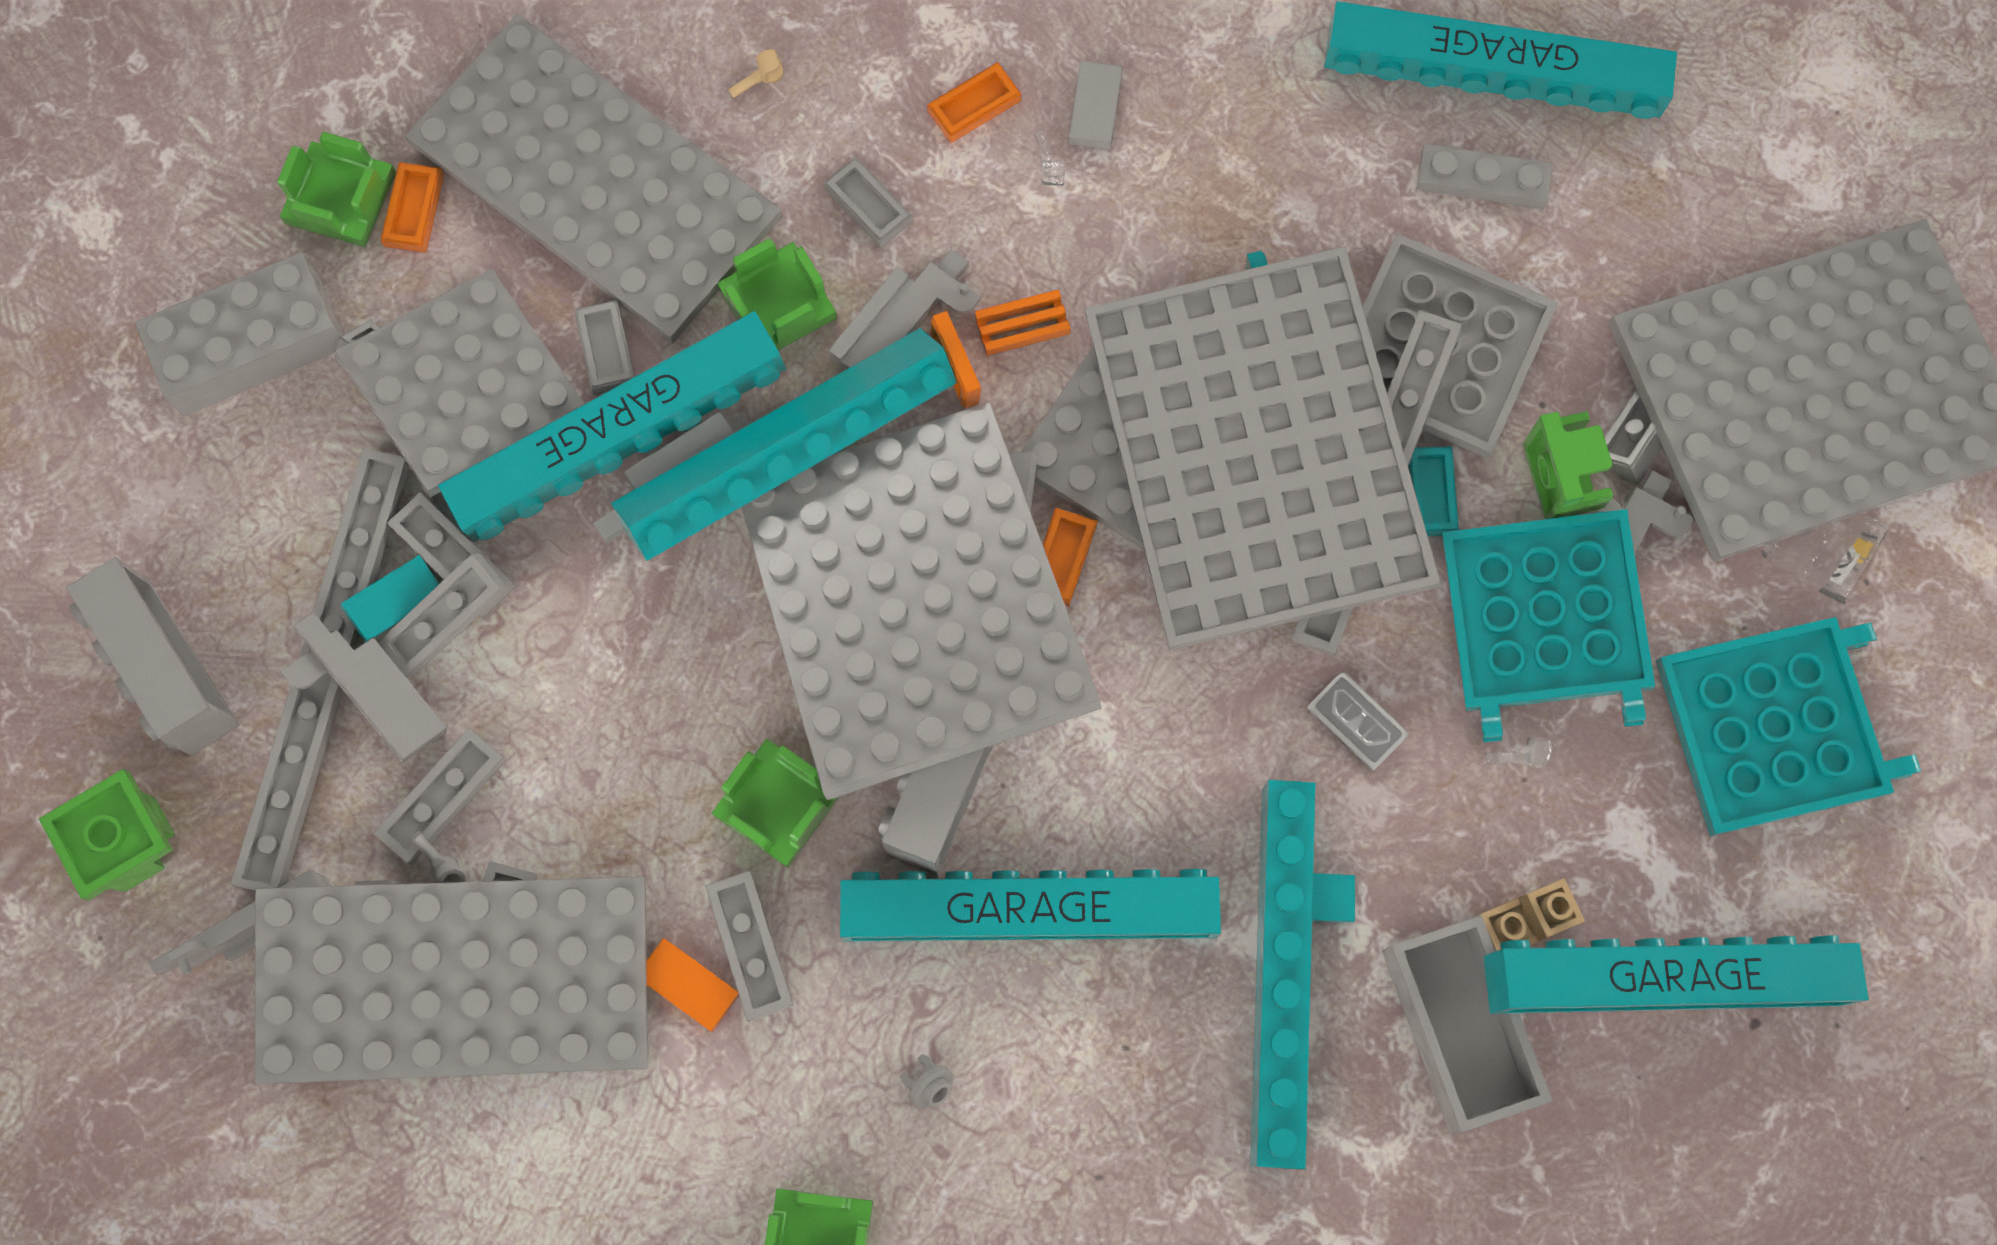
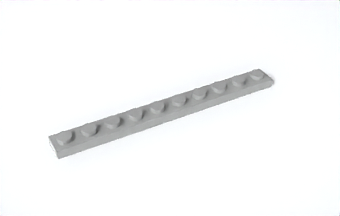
[230,448,409,891]

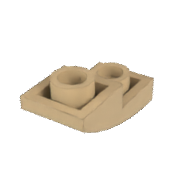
[1473,878,1585,951]

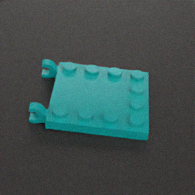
[1442,509,1655,743]
[1656,617,1922,837]

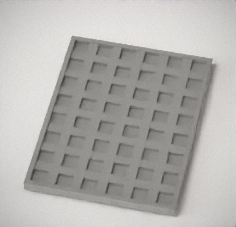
[1608,219,1997,562]
[1085,246,1440,651]
[742,402,1102,800]

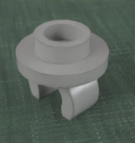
[900,1054,953,1109]

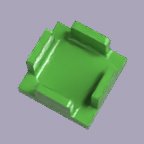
[277,132,396,247]
[718,239,837,350]
[1522,411,1614,519]
[711,739,840,868]
[39,769,175,901]
[765,1188,873,1245]

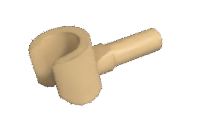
[728,49,783,98]

